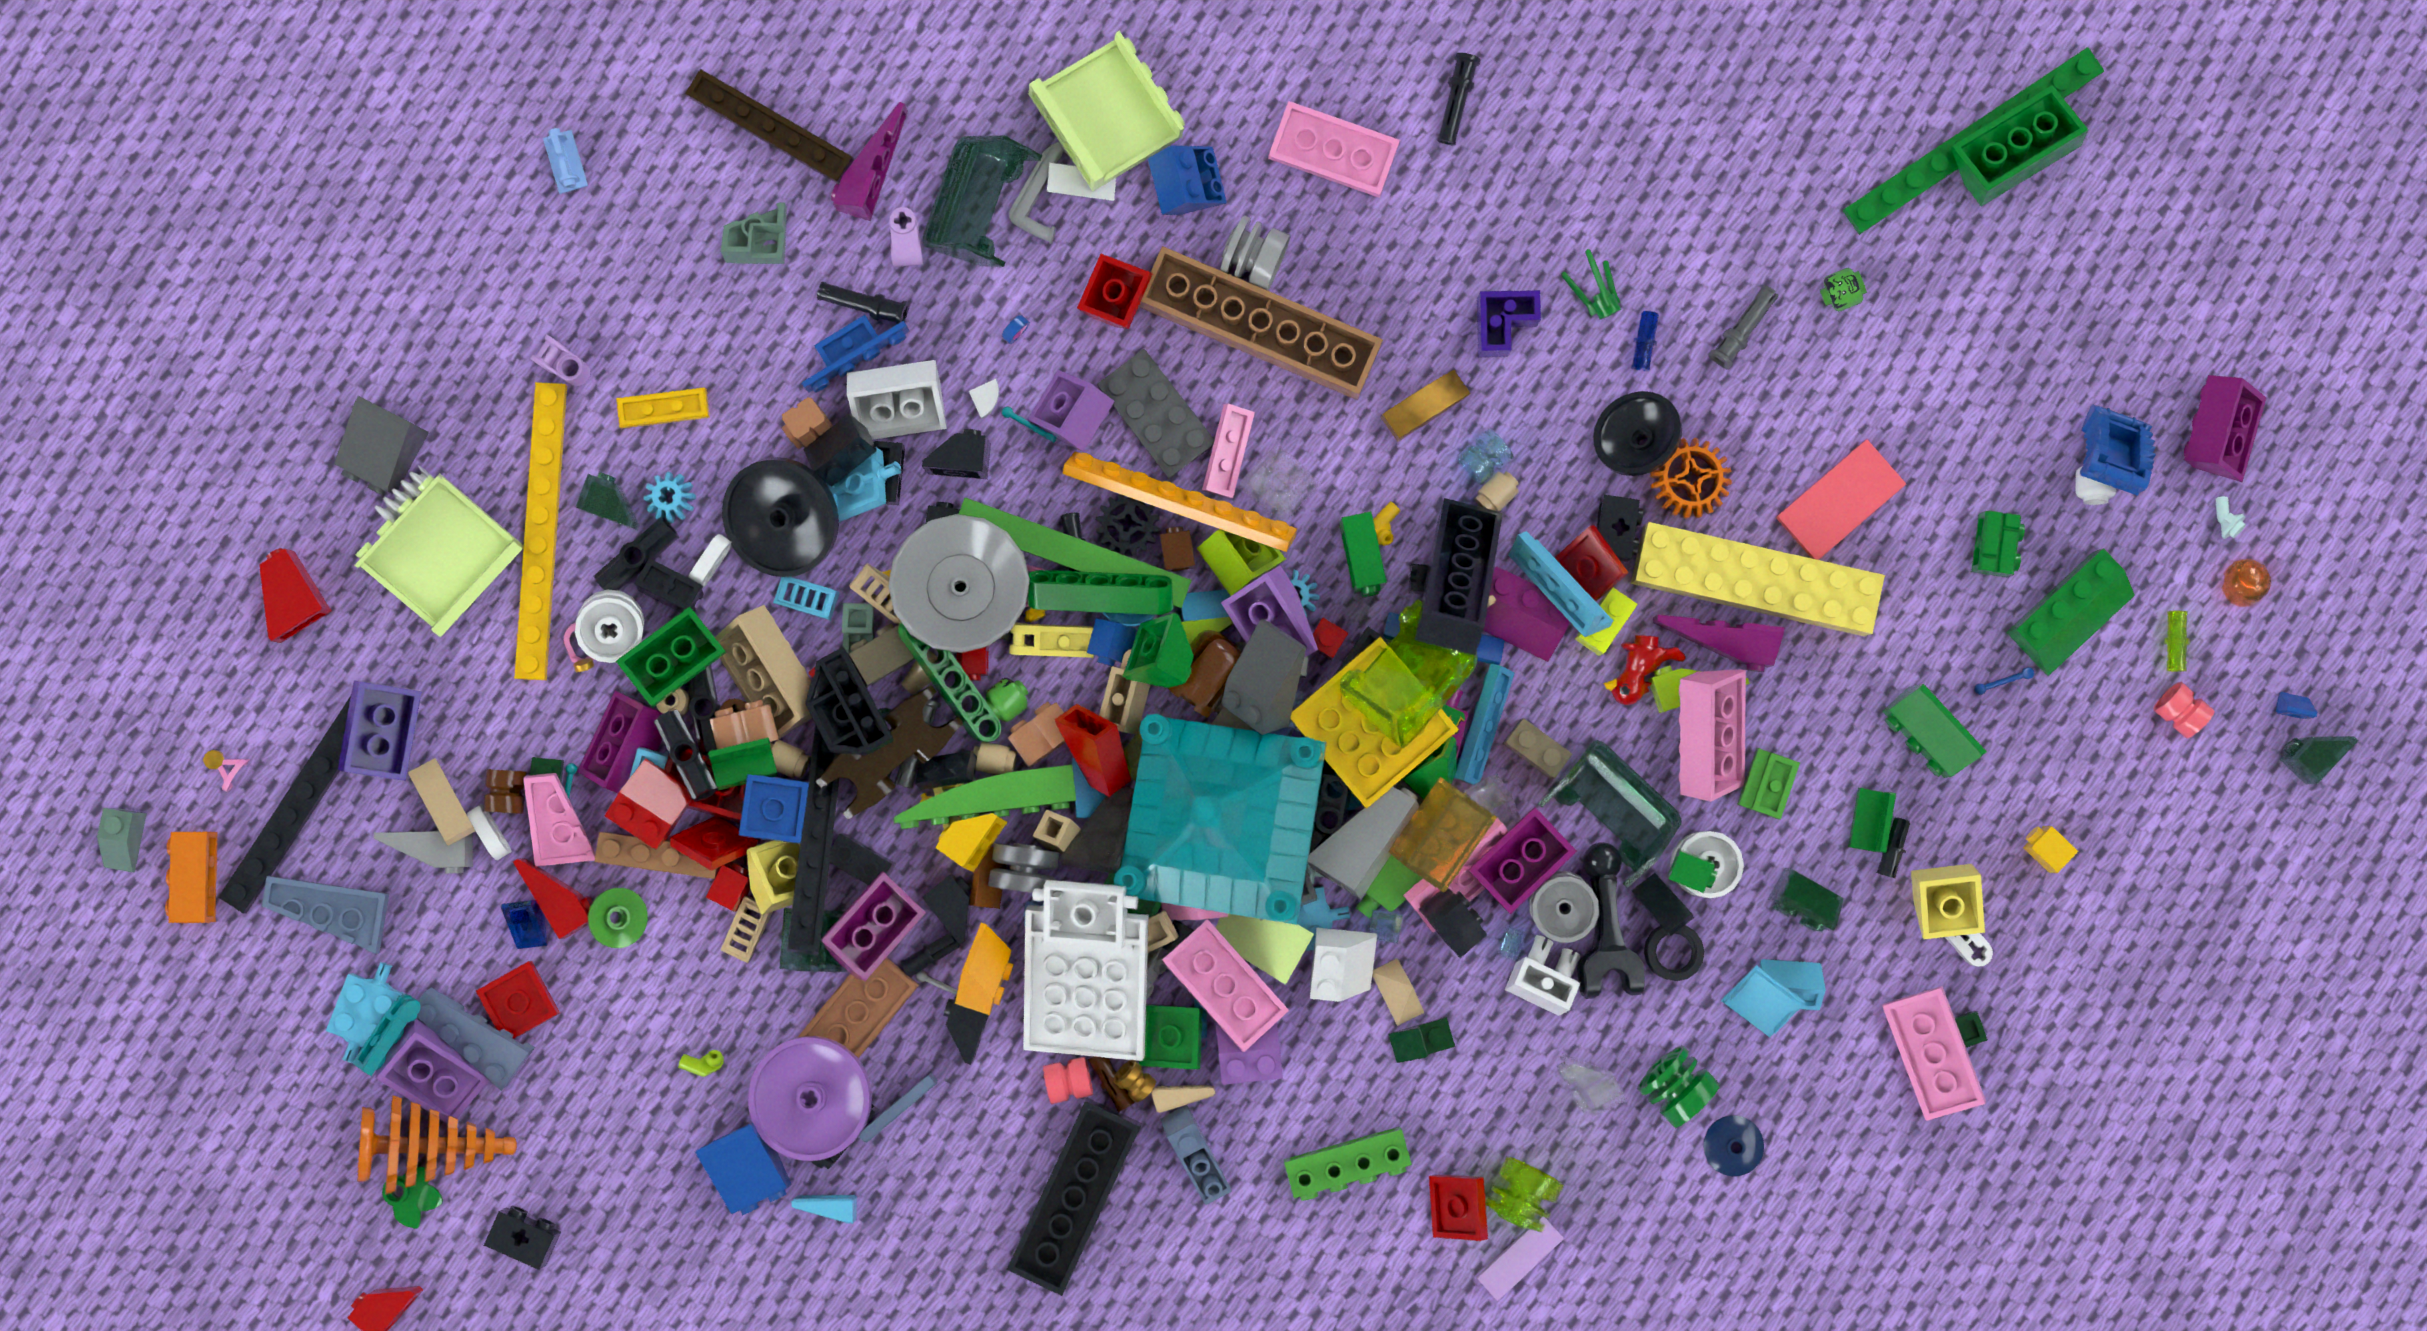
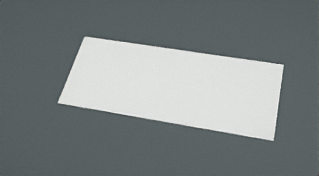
[1047,163,1116,201]

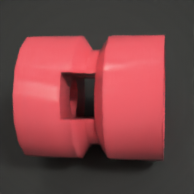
[2153,681,2215,738]
[1043,1057,1093,1104]

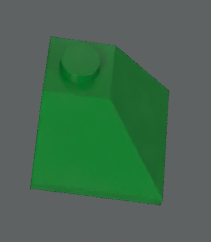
[1123,613,1194,688]

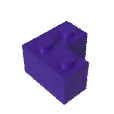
[1477,290,1541,358]

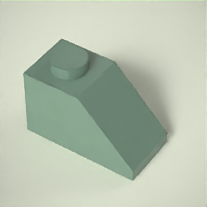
[97,808,147,873]

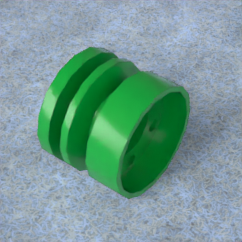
[1637,1045,1720,1128]

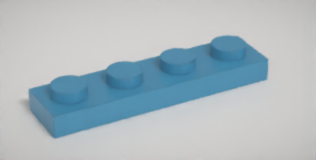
[1454,663,1515,787]

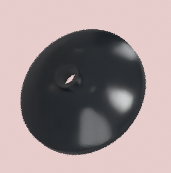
[1593,391,1682,476]

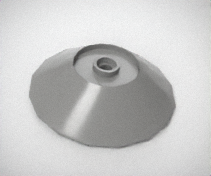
[888,514,1030,653]

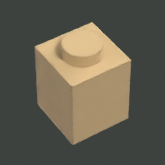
[1033,809,1084,858]

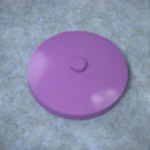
[748,1036,872,1161]

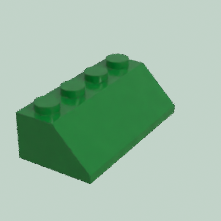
[1951,85,2088,207]
[2006,548,2135,676]

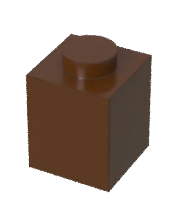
[1160,526,1195,572]

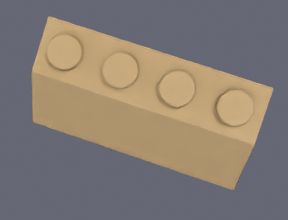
[715,605,812,743]

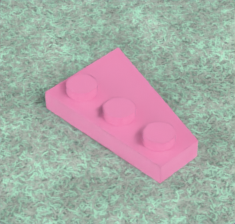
[524,773,596,867]

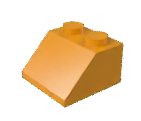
[955,923,1014,1015]

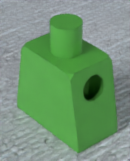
[1355,852,1424,919]

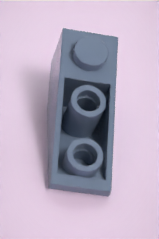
[1160,1105,1232,1205]

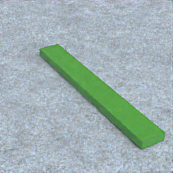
[959,498,1192,609]

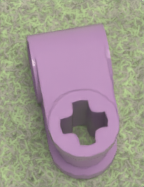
[889,207,924,267]
[530,334,590,386]

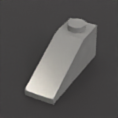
[374,831,473,874]

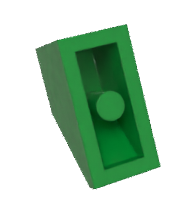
[1403,736,1457,803]

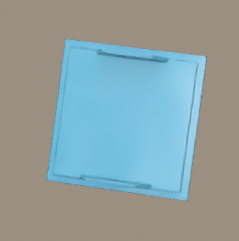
[1721,965,1806,1037]

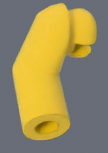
[1373,501,1401,546]

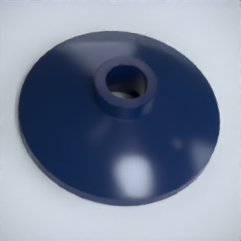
[1703,1115,1764,1177]

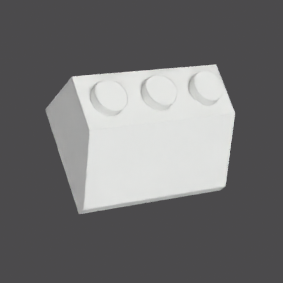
[847,360,947,440]

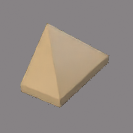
[1372,958,1424,1026]

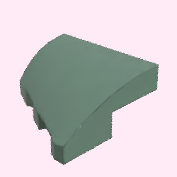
[721,202,787,264]

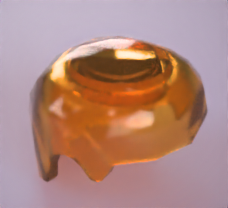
[2221,558,2271,607]

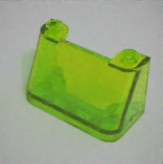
[1339,599,1478,748]

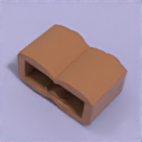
[710,700,779,749]
[1008,702,1066,768]

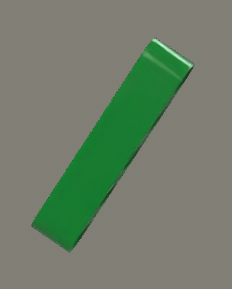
[1027,570,1173,615]
[898,622,1001,742]

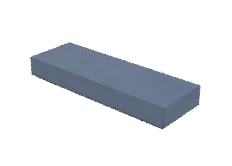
[859,1073,938,1143]

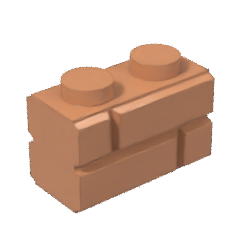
[781,397,833,449]

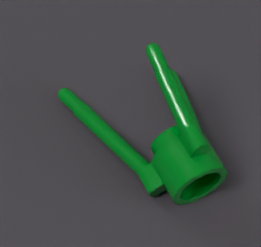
[1561,249,1621,320]

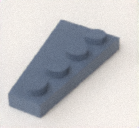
[262,876,389,954]
[417,988,535,1091]

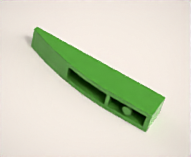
[893,765,1077,829]

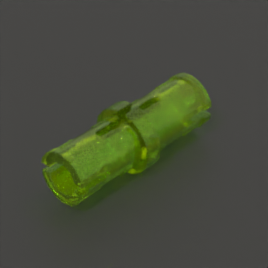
[2164,611,2190,672]

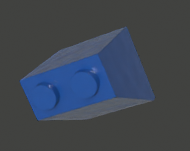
[695,1122,792,1215]

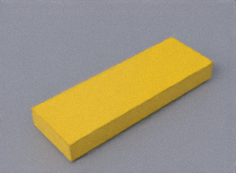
[616,387,710,429]

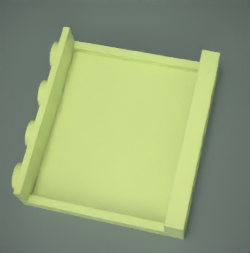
[1028,31,1185,191]
[354,473,524,637]

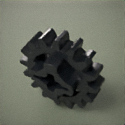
[1095,494,1160,557]

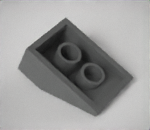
[1221,619,1306,735]

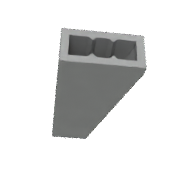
[1308,787,1421,899]

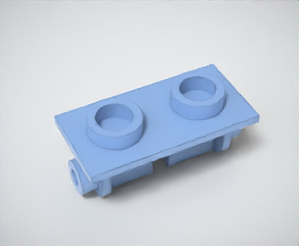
[543,128,588,194]

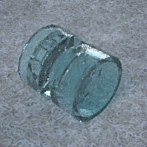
[1457,428,1514,485]

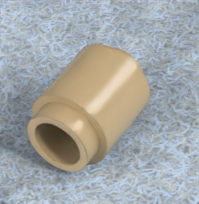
[1475,471,1519,512]
[656,688,690,716]
[770,739,811,778]
[973,741,1017,775]

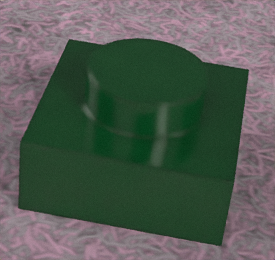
[530,757,564,783]
[1954,1011,1988,1048]

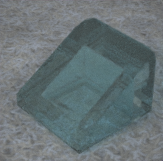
[1368,910,1403,943]
[1498,926,1527,961]

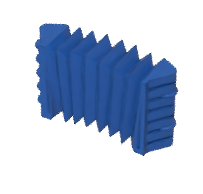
[2080,404,2156,496]

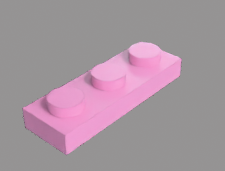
[1202,404,1255,499]

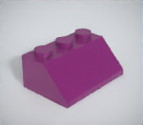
[2184,375,2266,482]
[1483,566,1570,662]
[577,690,663,793]
[1468,807,1577,914]
[820,872,926,981]

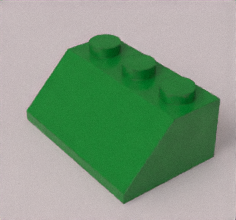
[616,606,726,708]
[1882,684,1987,778]

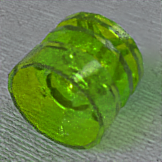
[1485,1155,1565,1232]

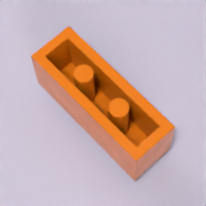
[165,832,218,923]

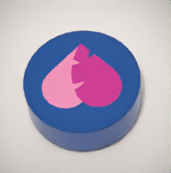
[1002,315,1030,344]

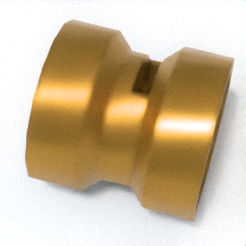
[1113,1060,1156,1102]

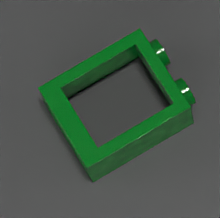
[1339,511,1387,598]

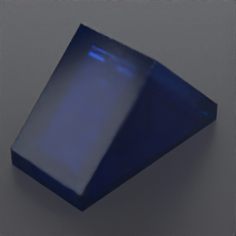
[501,900,547,949]

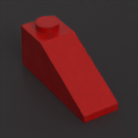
[513,858,593,939]

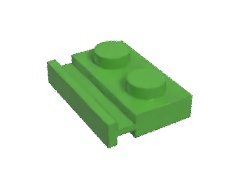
[1737,748,1800,820]

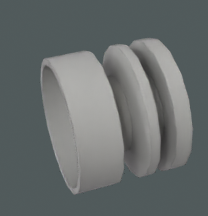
[1220,215,1291,291]

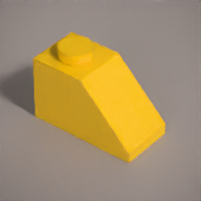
[935,813,1007,872]

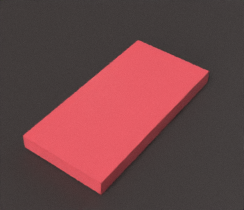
[1776,439,1906,560]

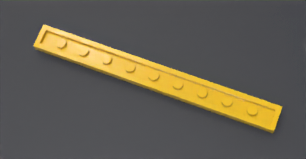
[514,382,567,681]

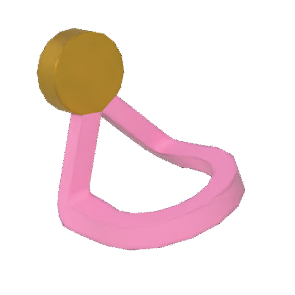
[564,622,595,672]
[203,750,250,793]

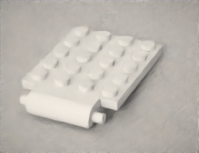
[1023,880,1148,1061]

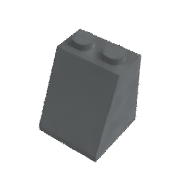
[334,396,429,496]

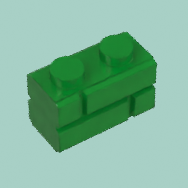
[1971,511,2025,578]

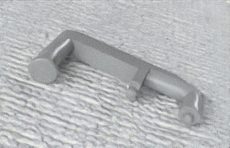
[1009,141,1068,244]

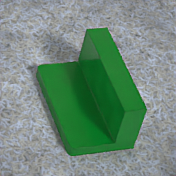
[708,738,778,790]
[1848,788,1896,853]

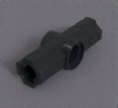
[594,517,679,591]
[687,665,721,755]
[654,709,718,802]

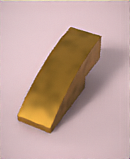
[1381,370,1471,442]

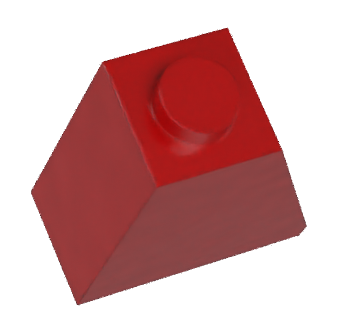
[259,548,331,643]
[1055,704,1131,797]

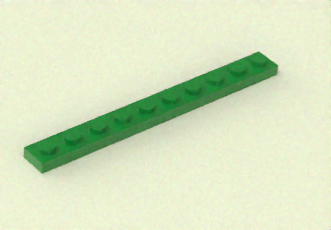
[1843,47,2105,235]

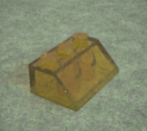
[1388,777,1497,893]

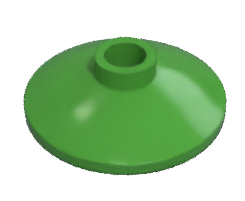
[588,888,648,948]

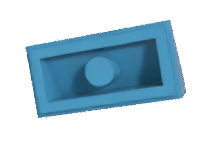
[1182,590,1230,622]
[1072,758,1108,818]

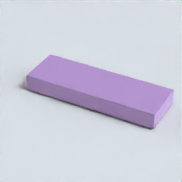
[1476,1215,1564,1301]

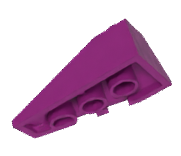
[831,102,908,221]
[1653,615,1785,672]

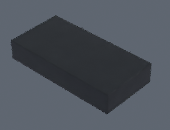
[1632,873,1694,937]

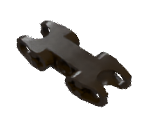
[815,685,964,820]

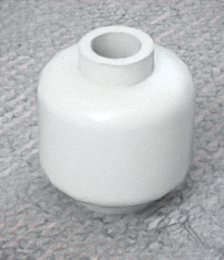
[2076,466,2116,505]

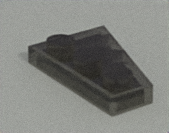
[1058,786,1134,874]

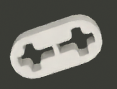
[688,534,732,588]
[467,804,511,861]
[1945,933,1993,967]

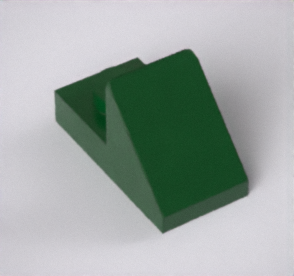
[1388,1017,1455,1063]

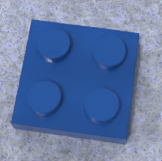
[738,774,809,844]

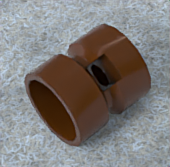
[483,769,527,814]

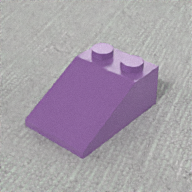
[1221,565,1318,658]
[1216,985,1283,1085]
[375,1019,489,1123]

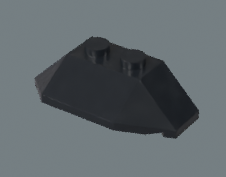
[805,646,894,755]

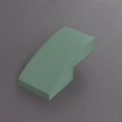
[842,603,874,654]

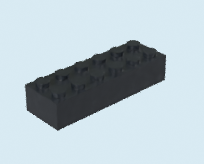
[1415,498,1503,655]
[1006,1097,1142,1296]

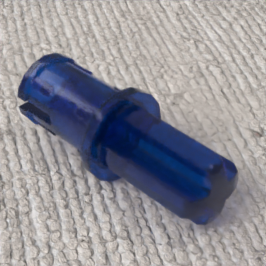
[1631,311,1659,372]

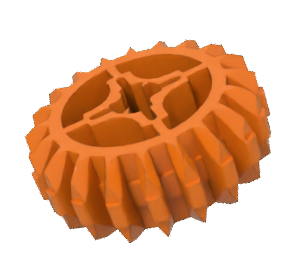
[1650,438,1732,519]

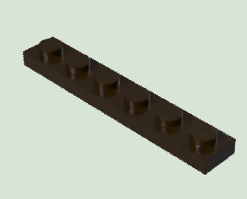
[685,69,854,184]

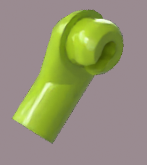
[678,1050,724,1077]

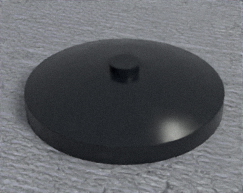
[722,457,839,577]

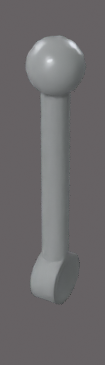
[916,970,958,995]

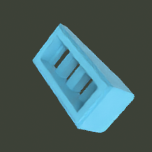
[773,577,840,621]
[792,1195,857,1224]

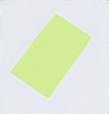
[1216,914,1314,985]

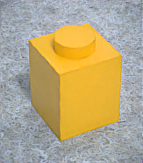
[2023,826,2078,873]

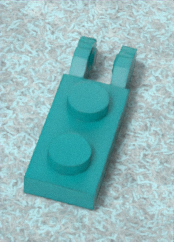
[353,994,421,1076]

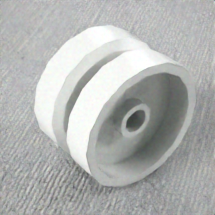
[575,589,644,663]
[1670,831,1744,898]

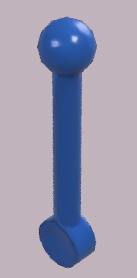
[1974,667,2034,695]

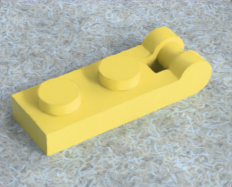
[1009,623,1094,658]

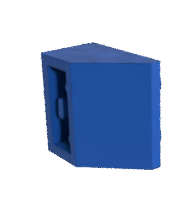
[1148,145,1227,215]

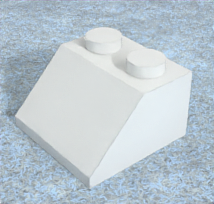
[1310,928,1377,1002]

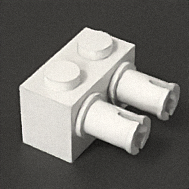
[1505,935,1581,1016]

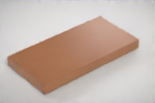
[797,957,920,1059]

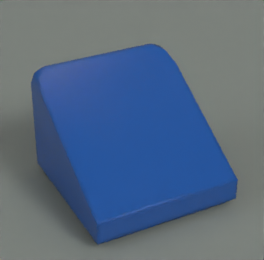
[2276,692,2318,719]

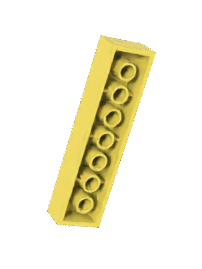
[1630,522,1885,636]

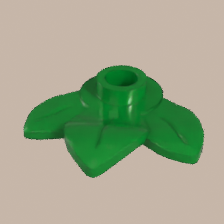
[382,1166,443,1229]

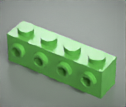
[1283,1126,1412,1201]

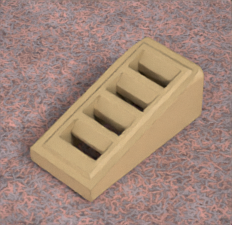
[849,563,901,625]
[721,896,773,963]
[1151,1085,1216,1113]

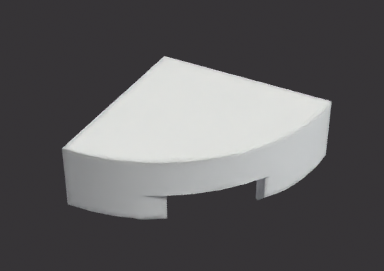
[969,379,999,419]

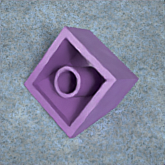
[1027,370,1114,452]

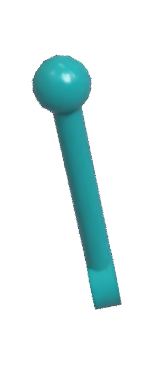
[1002,406,1057,443]
[565,763,577,798]

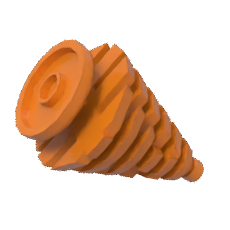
[357,1095,517,1195]

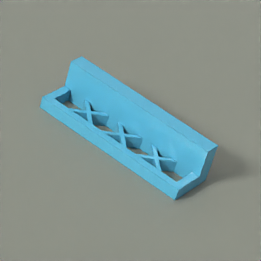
[1508,531,1613,637]

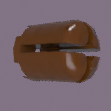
[1168,630,1243,718]

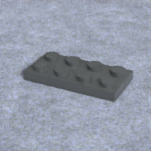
[1097,349,1214,479]

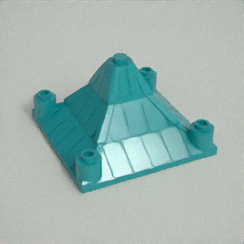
[1114,714,1327,925]

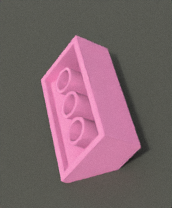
[1679,669,1746,802]

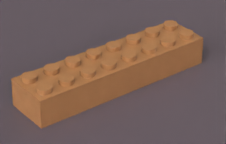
[1139,246,1383,400]

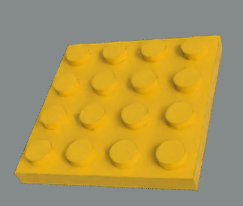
[1290,637,1459,809]

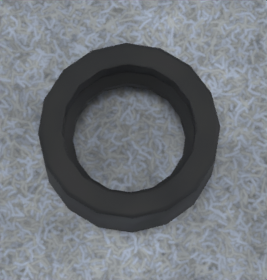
[1644,925,1705,981]

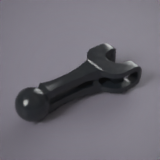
[1577,842,1645,999]

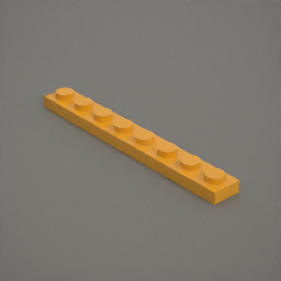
[1062,451,1297,552]

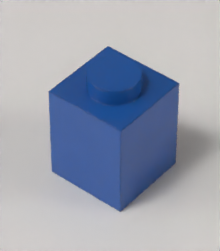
[1087,618,1137,667]

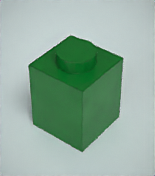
[1667,848,1718,893]

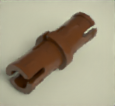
[1088,1056,1135,1113]

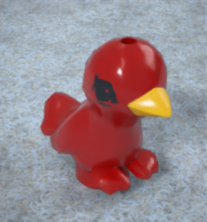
[1603,635,1686,705]

